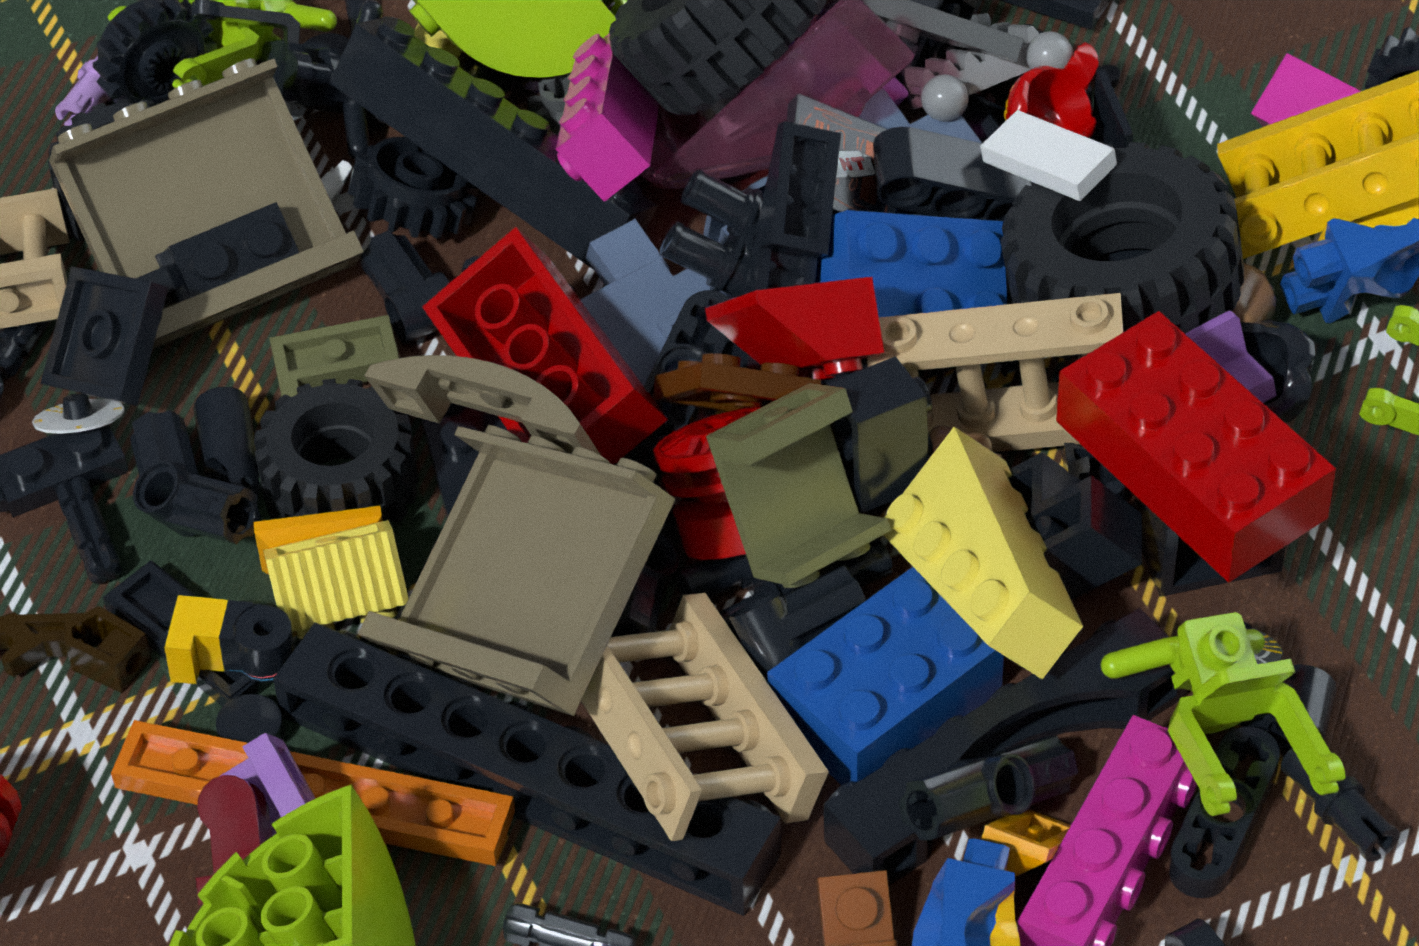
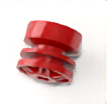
[653,407,761,560]

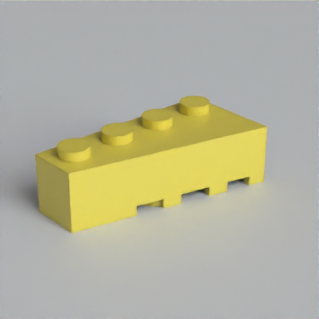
[884,427,1083,679]

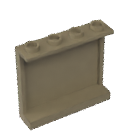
[49,58,364,350]
[358,425,675,716]

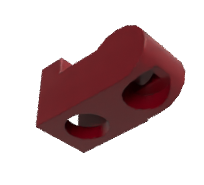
[196,775,272,906]

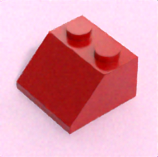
[705,277,884,381]

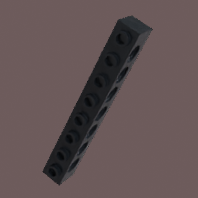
[273,622,781,916]

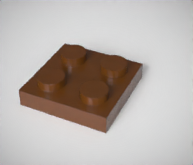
[653,353,821,412]

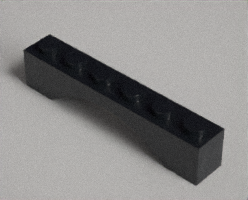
[824,607,1187,886]

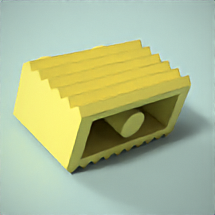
[263,520,409,639]

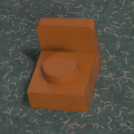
[816,870,898,946]

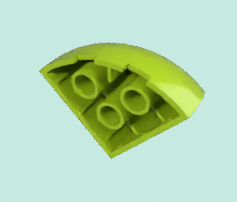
[409,0,616,77]
[169,784,416,946]

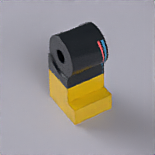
[164,595,295,684]

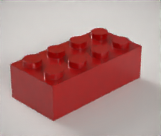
[422,227,668,465]
[1056,311,1336,583]

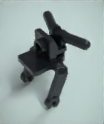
[191,0,383,160]

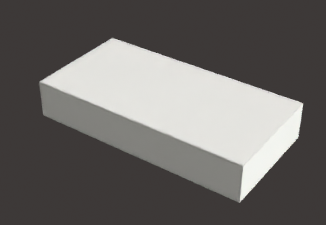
[980,110,1117,201]

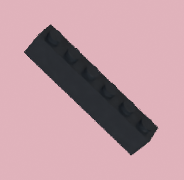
[330,16,658,270]

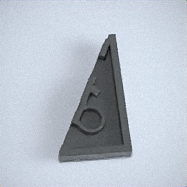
[823,0,1024,62]

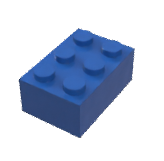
[815,210,1007,317]
[767,567,1004,785]

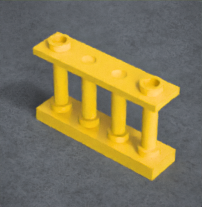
[1217,71,1419,259]

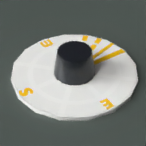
[32,393,125,434]

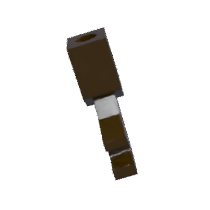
[0,606,152,693]

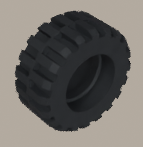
[609,0,826,115]
[1001,142,1244,361]

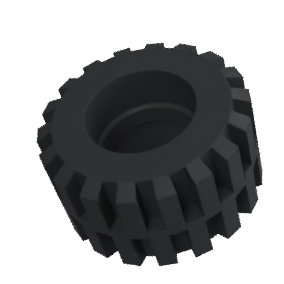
[254,378,418,522]

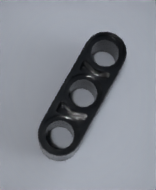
[873,126,1033,222]

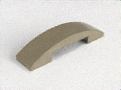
[364,355,600,455]

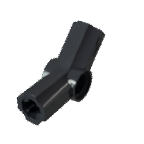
[130,410,261,544]

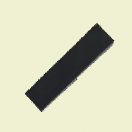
[732,121,841,370]

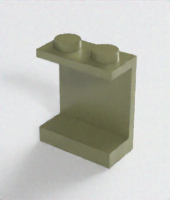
[706,383,891,588]

